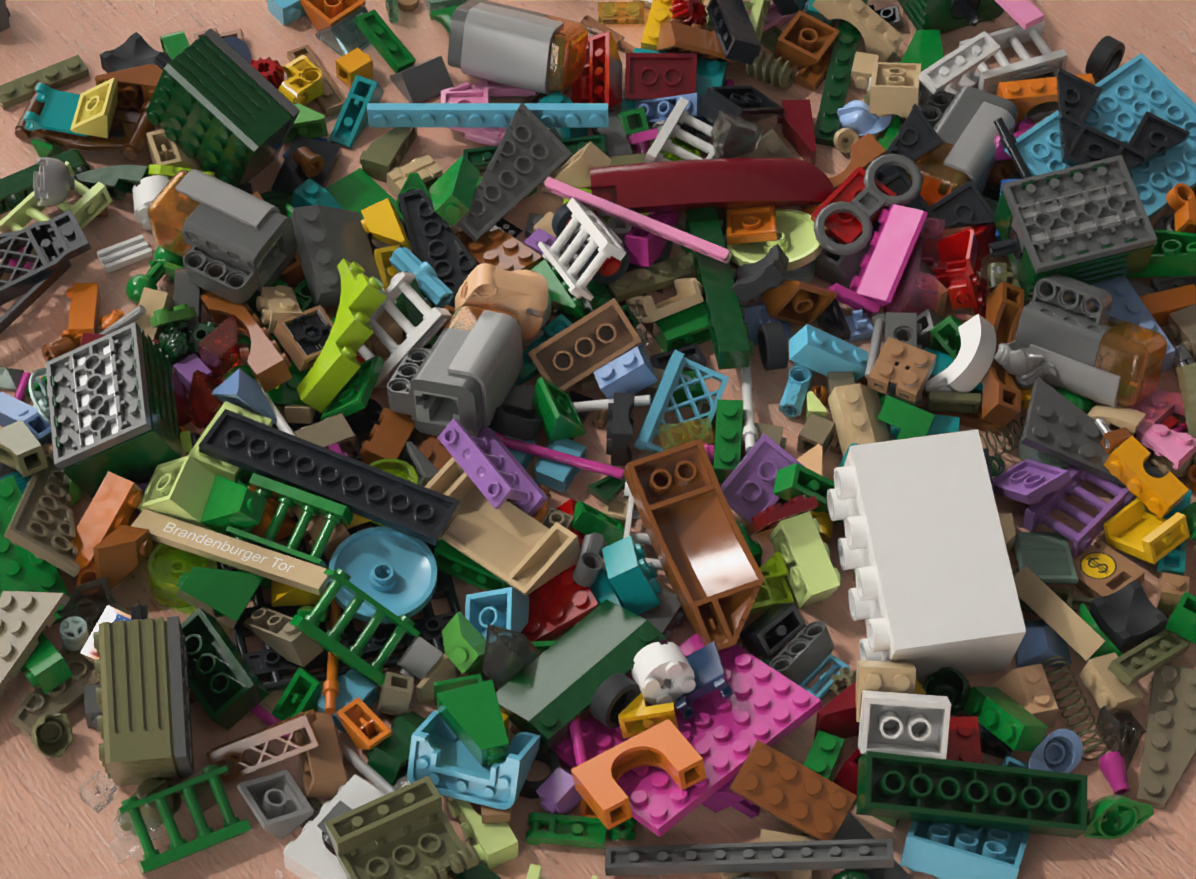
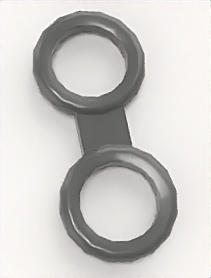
[813,154,923,256]

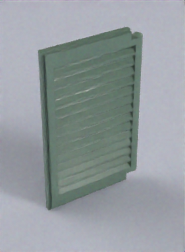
[1014,532,1078,584]

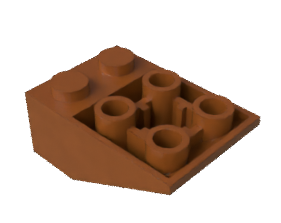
[95,64,163,113]

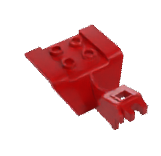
[934,212,997,319]

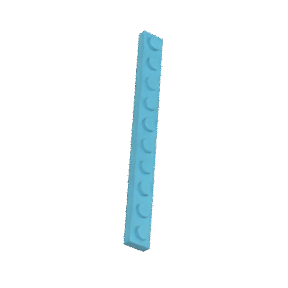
[367,103,609,128]

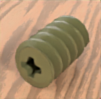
[745,51,798,90]

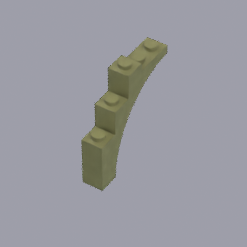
[0,420,49,477]

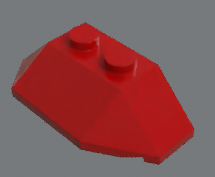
[572,31,622,109]

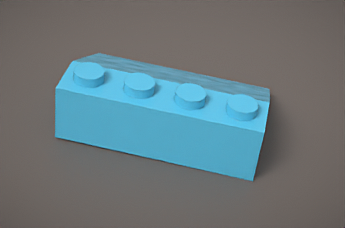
[900,821,1030,879]

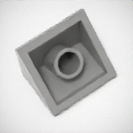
[237,769,314,840]

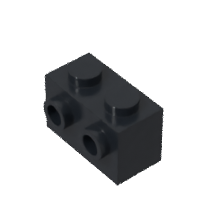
[740,603,806,658]

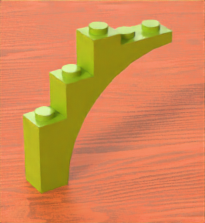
[296,258,387,413]

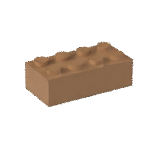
[527,298,642,391]

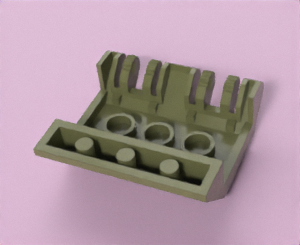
[325,775,479,879]

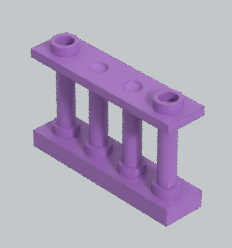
[438,418,548,517]
[1022,465,1136,558]

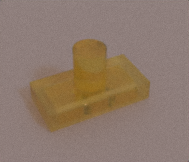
[658,418,715,451]

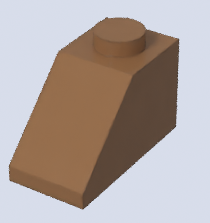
[1156,572,1190,616]

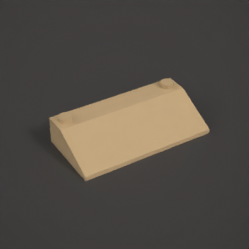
[425,457,580,596]

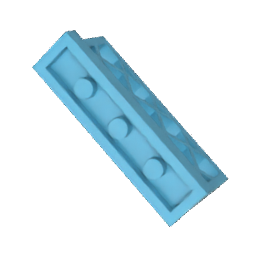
[633,350,729,452]

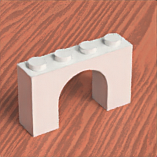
[283,774,384,879]

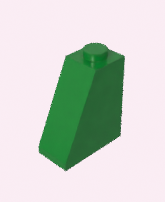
[900,30,944,72]
[429,155,480,227]
[200,475,267,534]
[176,566,263,629]

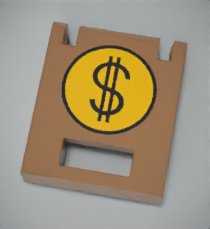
[1073,540,1145,598]

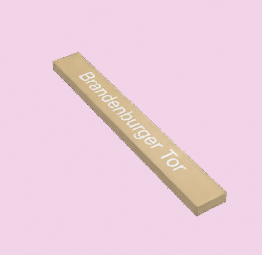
[131,509,331,596]

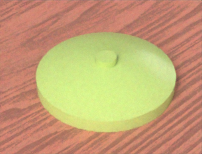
[726,209,823,271]

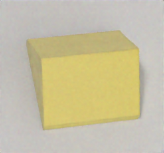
[71,78,118,138]

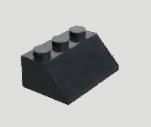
[697,85,785,125]

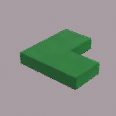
[877,395,936,440]

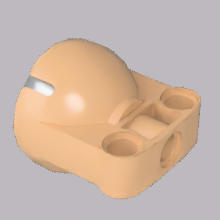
[455,263,552,342]

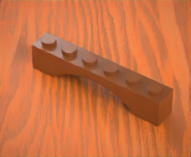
[982,281,1024,427]
[200,291,292,393]

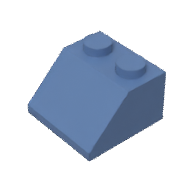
[593,344,658,399]

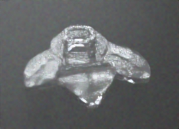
[110,813,165,864]

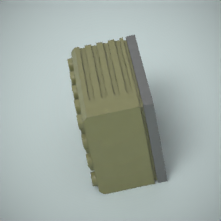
[93,604,194,786]

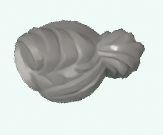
[994,341,1057,388]

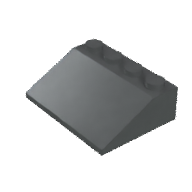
[291,205,385,308]

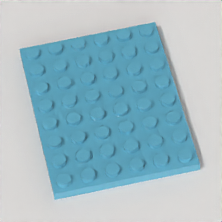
[1004,53,1196,219]

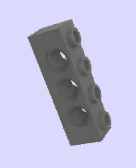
[885,312,922,407]

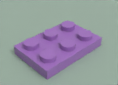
[721,434,805,523]
[992,459,1072,505]

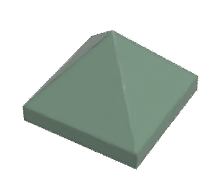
[0,366,25,392]

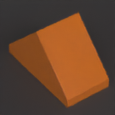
[336,697,392,750]

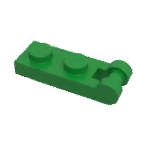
[525,812,607,849]

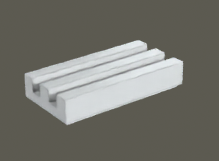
[97,235,153,274]

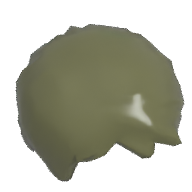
[30,713,73,758]

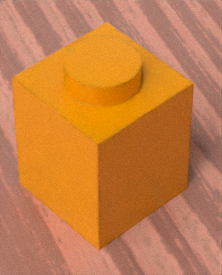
[335,47,373,88]

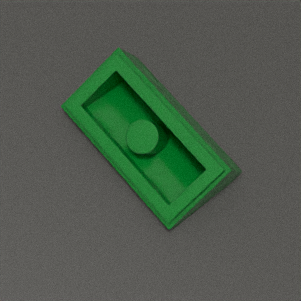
[572,501,624,546]

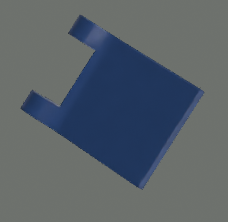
[675,641,734,721]

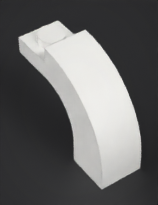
[925,314,996,393]

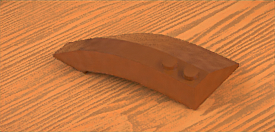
[623,438,765,651]

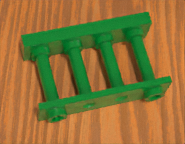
[226,473,354,569]
[289,568,420,687]
[117,764,251,875]

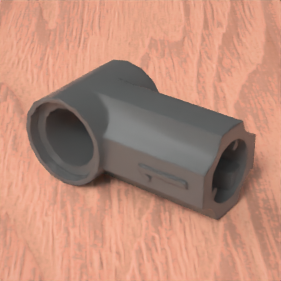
[572,532,607,587]

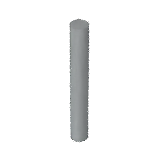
[99,305,146,335]

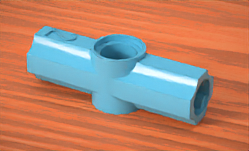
[389,247,454,308]
[779,362,815,418]

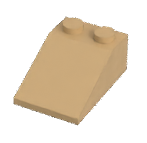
[869,62,921,118]

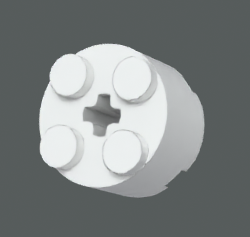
[132,175,184,230]
[631,642,696,705]

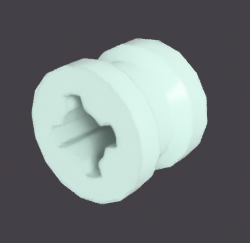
[60,616,89,651]

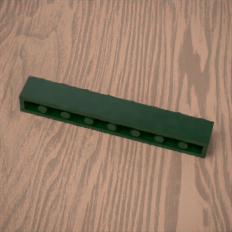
[685,207,754,370]

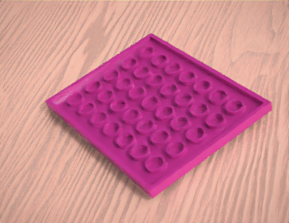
[553,633,822,837]

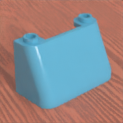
[407,710,541,810]

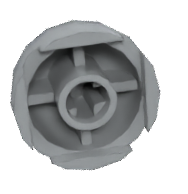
[33,157,75,206]

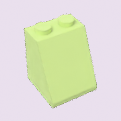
[138,455,215,532]

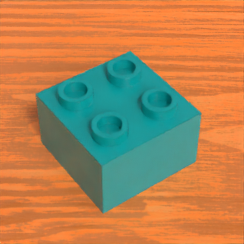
[602,535,662,615]

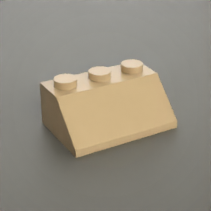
[827,383,891,457]

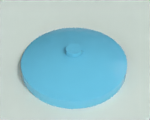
[329,526,437,624]

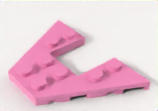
[441,79,536,142]
[1117,389,1196,470]

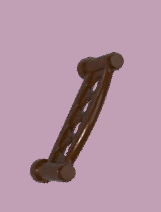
[15,82,155,160]

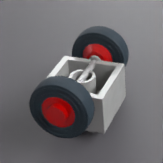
[552,202,630,284]

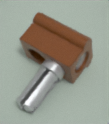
[1095,418,1134,455]

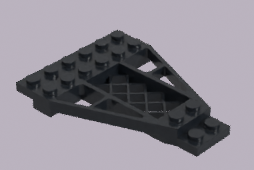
[0,209,92,334]

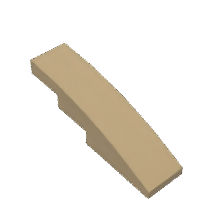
[1014,566,1105,661]

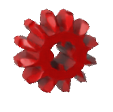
[669,0,708,26]
[250,57,284,89]

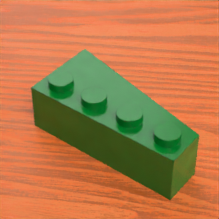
[1125,229,1196,278]

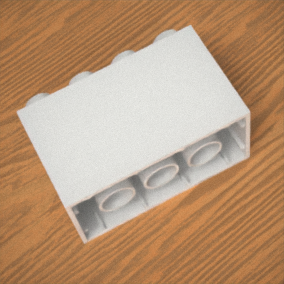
[827,429,1026,682]

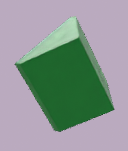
[531,377,587,442]

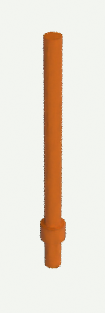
[323,599,341,715]

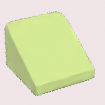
[805,391,828,422]

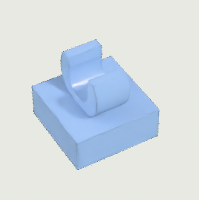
[845,309,873,342]

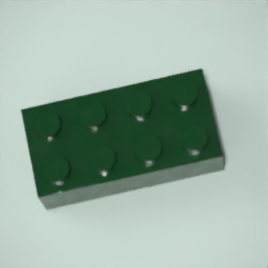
[181,607,269,730]

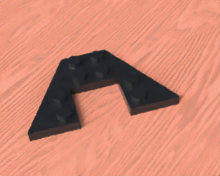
[1056,68,1190,171]
[874,104,995,233]

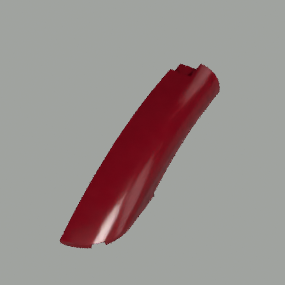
[589,158,835,217]

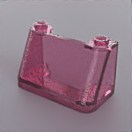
[883,218,945,316]

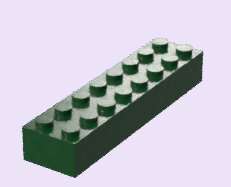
[856,751,1087,838]

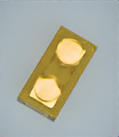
[597,1,644,25]

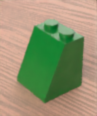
[437,680,509,767]

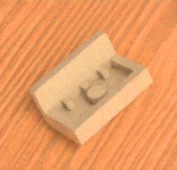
[256,285,302,334]

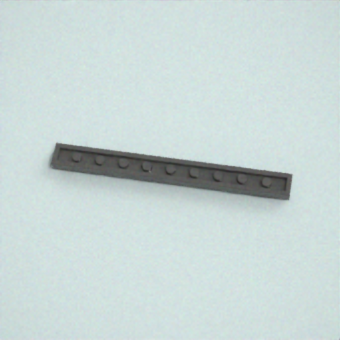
[605,838,894,876]

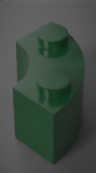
[367,711,426,786]

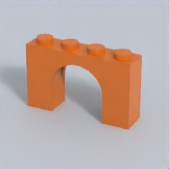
[996,73,1095,132]
[571,719,707,830]

